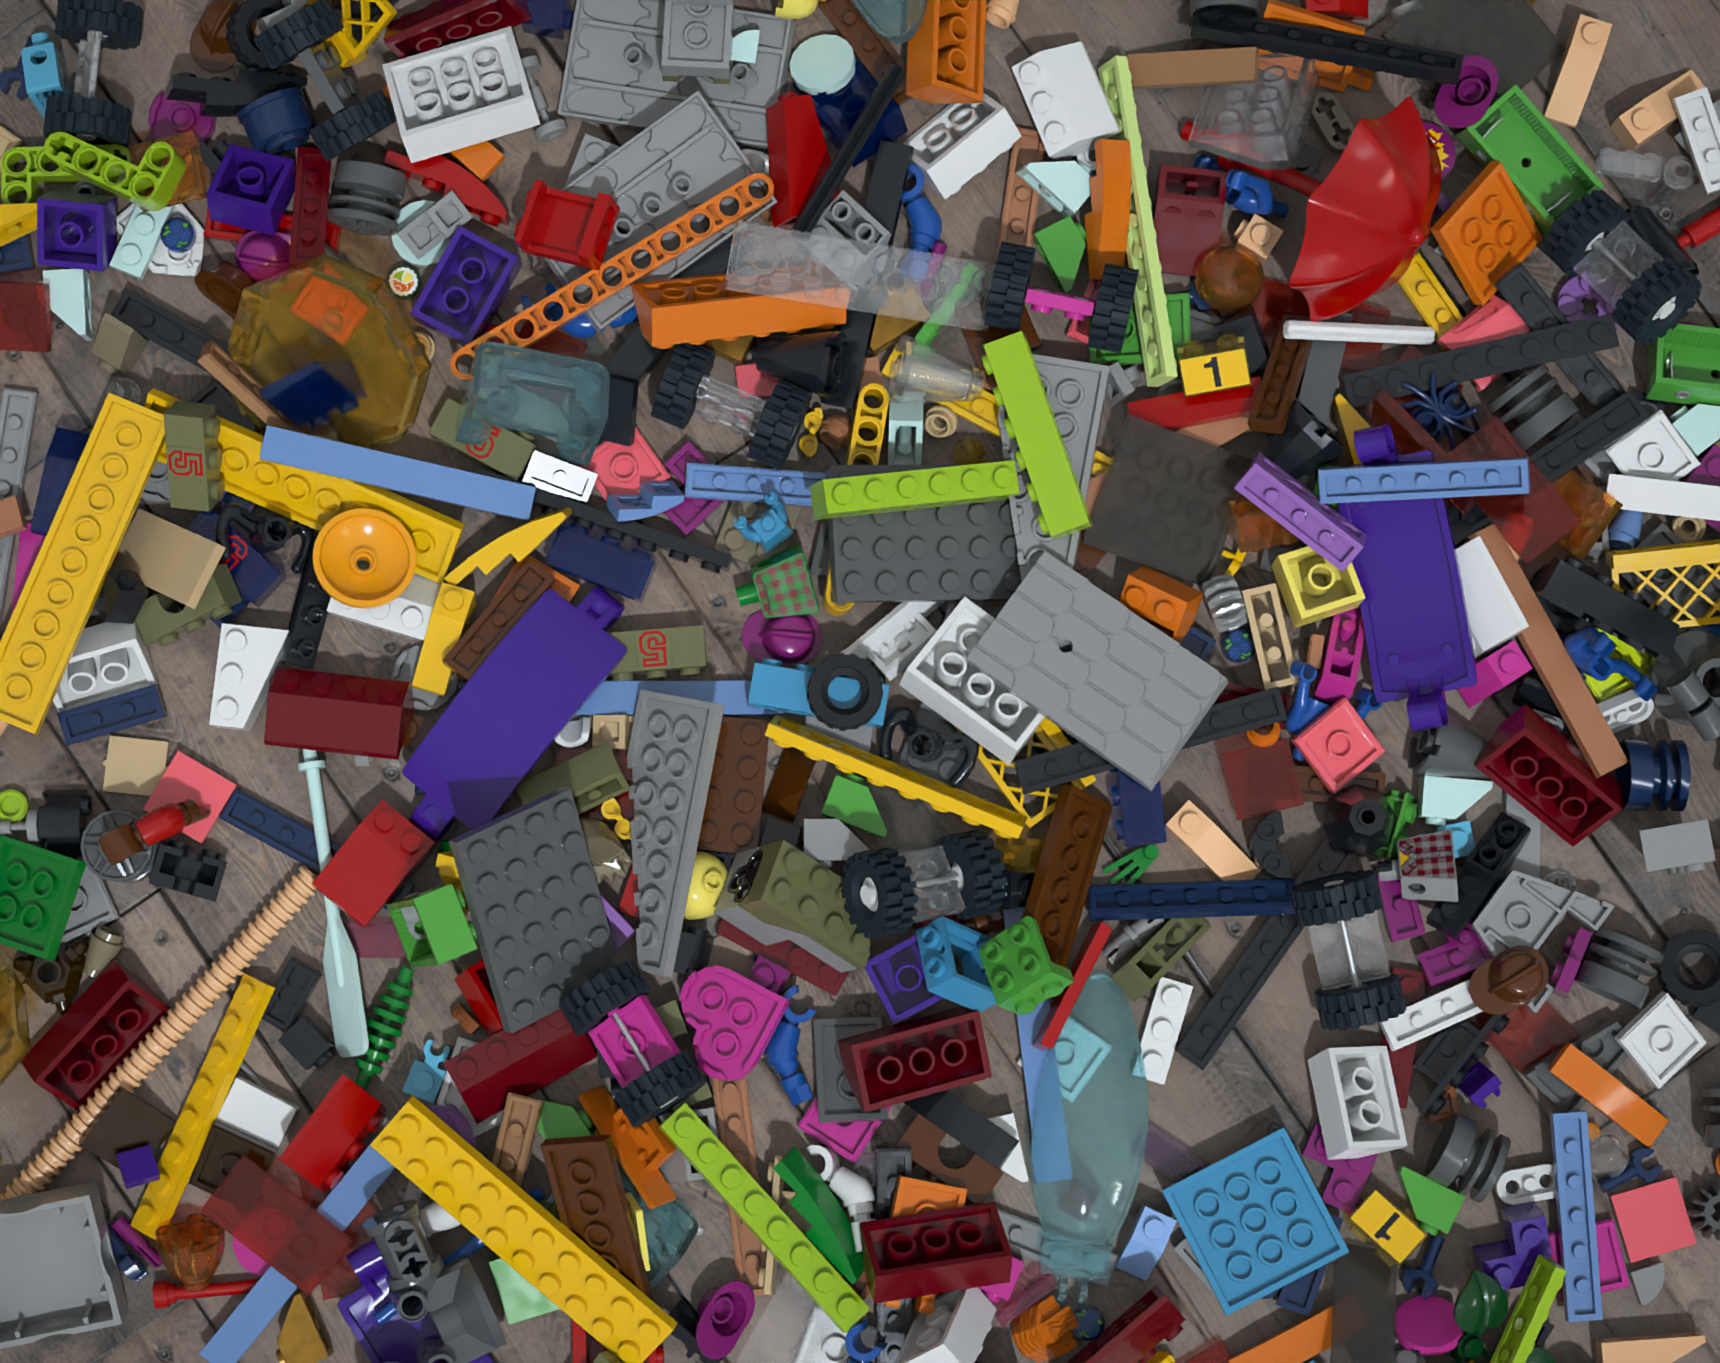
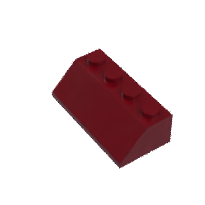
[383,0,532,59]
[264,667,414,760]
[1475,704,1623,847]
[20,960,171,1112]
[838,1006,992,1113]
[443,1009,597,1124]
[859,1202,1013,1304]

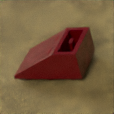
[1153,164,1228,279]

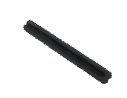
[791,63,906,241]

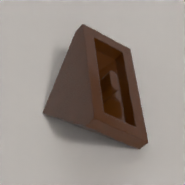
[762,748,816,823]

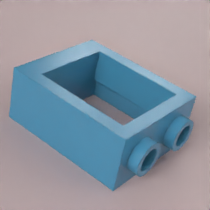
[916,916,996,1013]

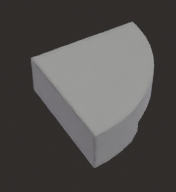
[1628,1261,1665,1306]

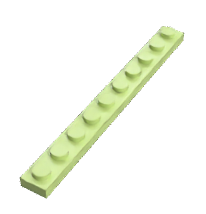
[1098,55,1178,387]

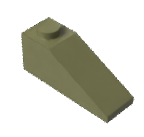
[1110,917,1211,1002]

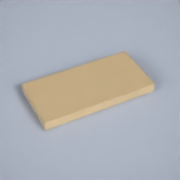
[110,508,225,609]

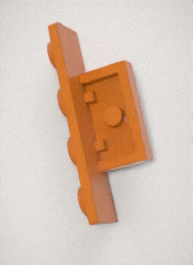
[578,1085,677,1209]

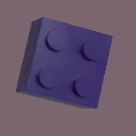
[206,144,296,236]
[37,190,116,271]
[864,935,943,1025]

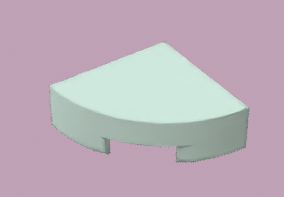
[731,30,761,64]

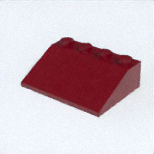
[1066,1285,1186,1363]

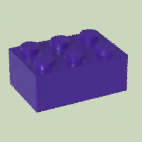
[410,226,522,347]

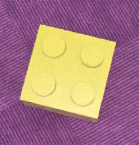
[1271,546,1365,628]

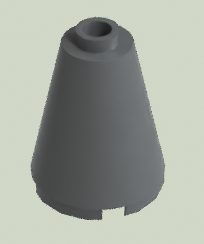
[1407,715,1493,782]

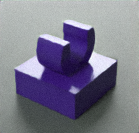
[1457,1061,1502,1108]

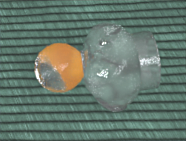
[1588,1123,1629,1178]

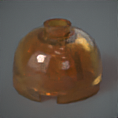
[1195,244,1265,312]

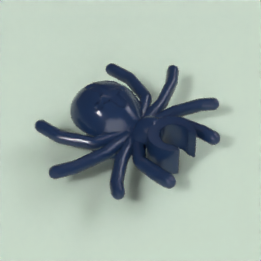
[1391,373,1477,455]

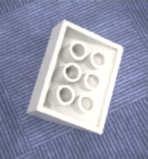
[382,26,541,163]
[899,596,1045,765]

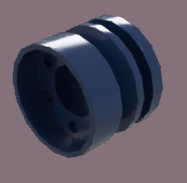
[1616,740,1691,812]

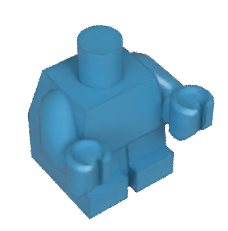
[733,491,793,554]

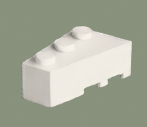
[209,623,289,731]

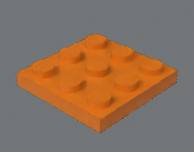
[1430,161,1543,306]

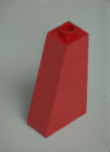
[766,92,840,228]

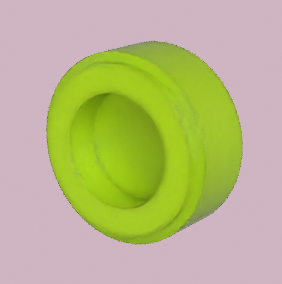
[0,789,30,824]

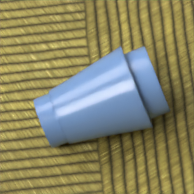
[1608,509,1644,550]

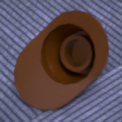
[190,0,257,72]
[195,260,262,330]
[1469,945,1549,1015]

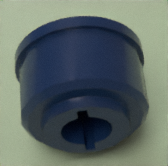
[237,87,316,155]

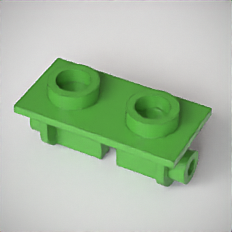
[1371,790,1418,860]

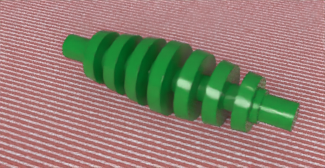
[355,966,415,1089]

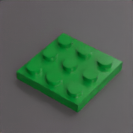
[0,835,86,961]

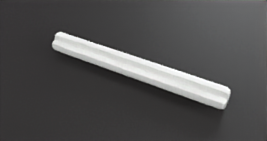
[1283,320,1435,345]

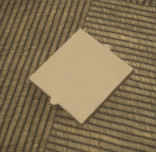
[103,735,170,796]

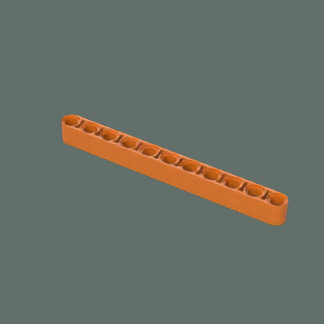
[450,173,774,380]

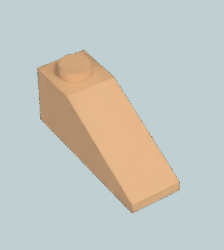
[1544,14,1613,128]
[1610,69,1711,154]
[1162,800,1260,881]
[1594,1332,1706,1363]

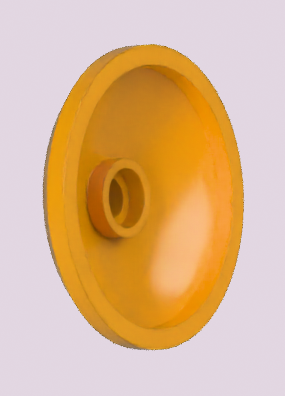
[312,508,416,609]

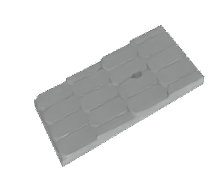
[557,0,796,149]
[520,91,778,333]
[966,551,1229,791]

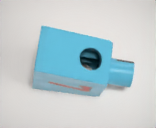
[21,32,74,119]

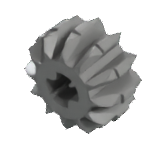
[1202,574,1248,633]

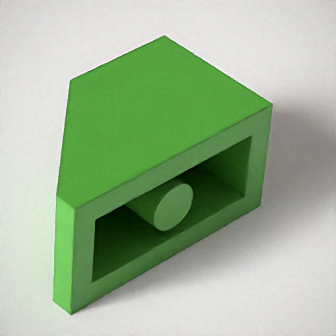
[1033,216,1086,294]
[821,773,888,839]
[528,1096,595,1139]
[1395,1164,1465,1236]

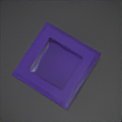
[116,1145,160,1189]

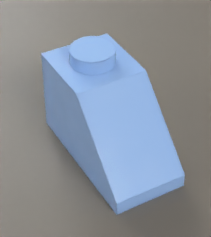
[1115,1204,1177,1281]

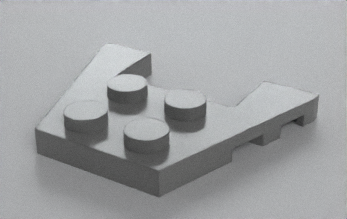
[1470,870,1615,1014]

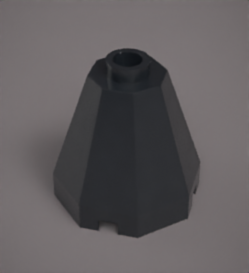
[1263,399,1345,479]
[1321,783,1396,857]

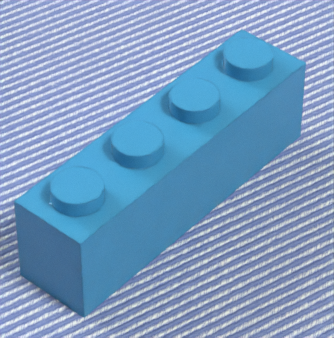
[748,658,890,728]

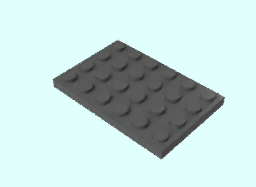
[825,465,1022,603]
[449,787,619,1034]

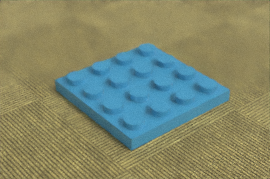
[1161,1127,1349,1316]

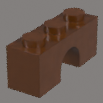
[895,1113,1003,1206]

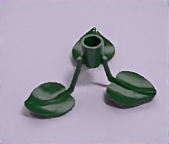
[1450,1269,1556,1363]

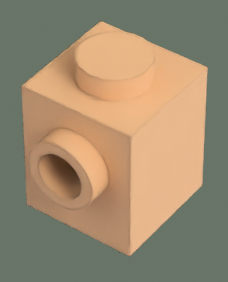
[1233,214,1284,267]

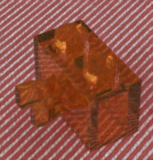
[1229,498,1300,553]

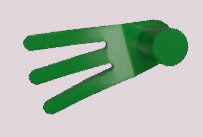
[1103,843,1159,885]

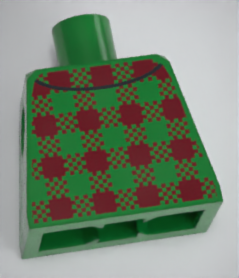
[736,543,819,618]

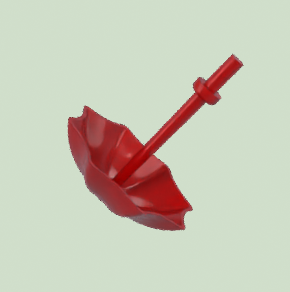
[1180,96,1442,322]

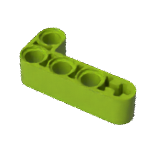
[44,131,186,212]
[1,144,139,204]

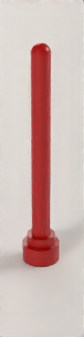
[153,1273,321,1309]

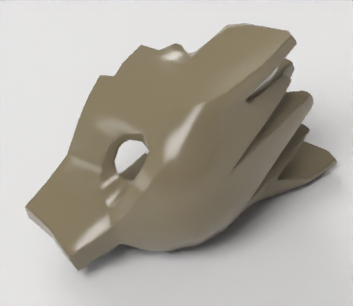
[579,818,632,885]

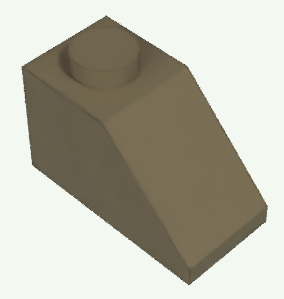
[91,312,149,376]

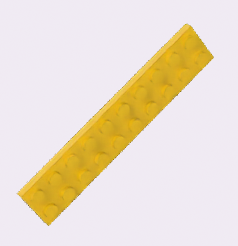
[144,388,465,585]
[0,393,165,735]
[370,1096,678,1363]

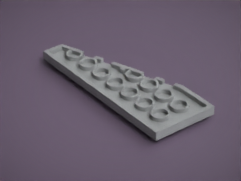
[998,354,1111,581]
[627,689,725,977]

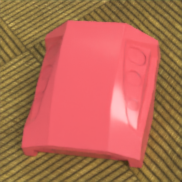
[1436,295,1531,392]

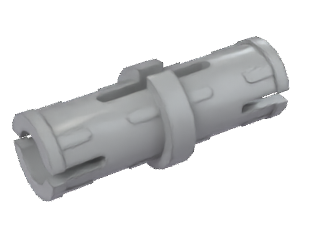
[1101,919,1166,967]

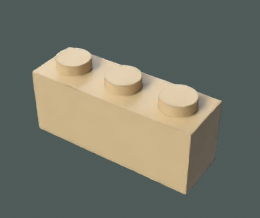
[1242,583,1299,690]

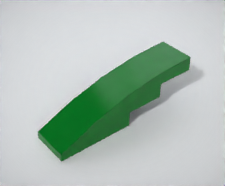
[773,1146,865,1284]

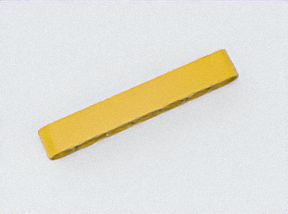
[823,383,889,616]

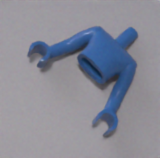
[1192,154,1289,218]
[1560,627,1658,702]
[1284,660,1383,761]

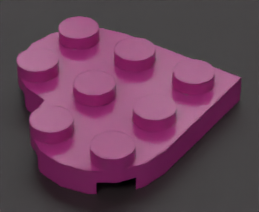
[679,965,790,1081]

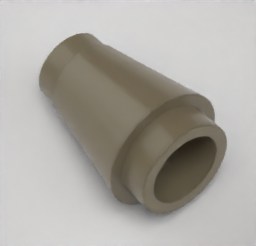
[83,925,124,978]

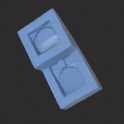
[606,481,685,522]

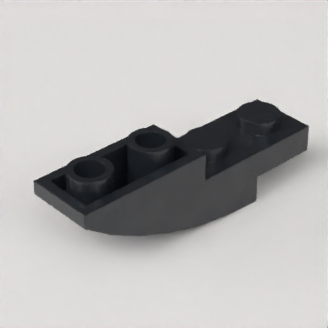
[166,68,307,117]
[1426,812,1531,940]

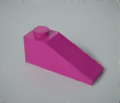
[1313,605,1365,703]

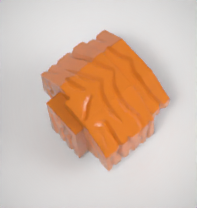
[1011,1294,1079,1362]

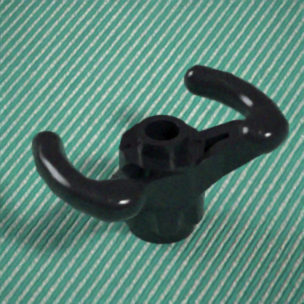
[215,503,314,574]
[879,706,979,788]

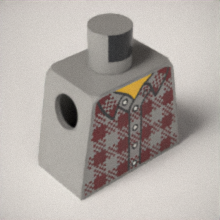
[1378,829,1459,902]

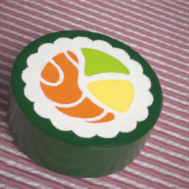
[387,265,421,300]

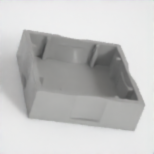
[0,1181,129,1349]

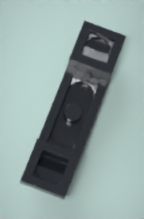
[903,1090,1019,1169]

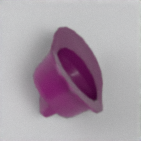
[1434,55,1499,128]
[235,231,311,287]
[741,610,823,665]
[696,1281,755,1359]

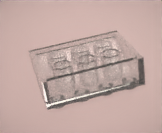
[1189,53,1320,170]

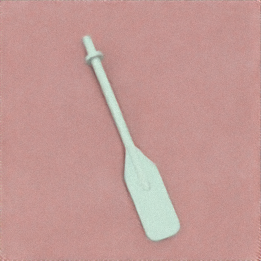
[298,749,369,1058]

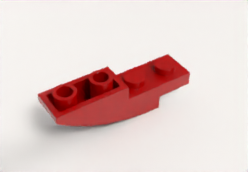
[383,150,511,227]

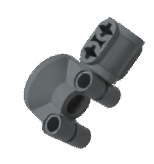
[1647,630,1720,741]
[362,1200,506,1363]

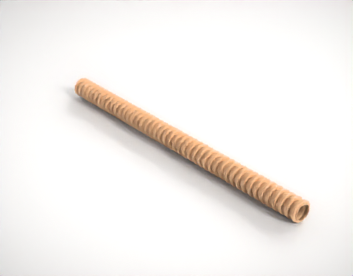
[0,866,317,1201]

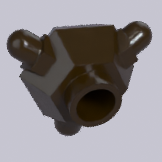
[13,939,88,1015]

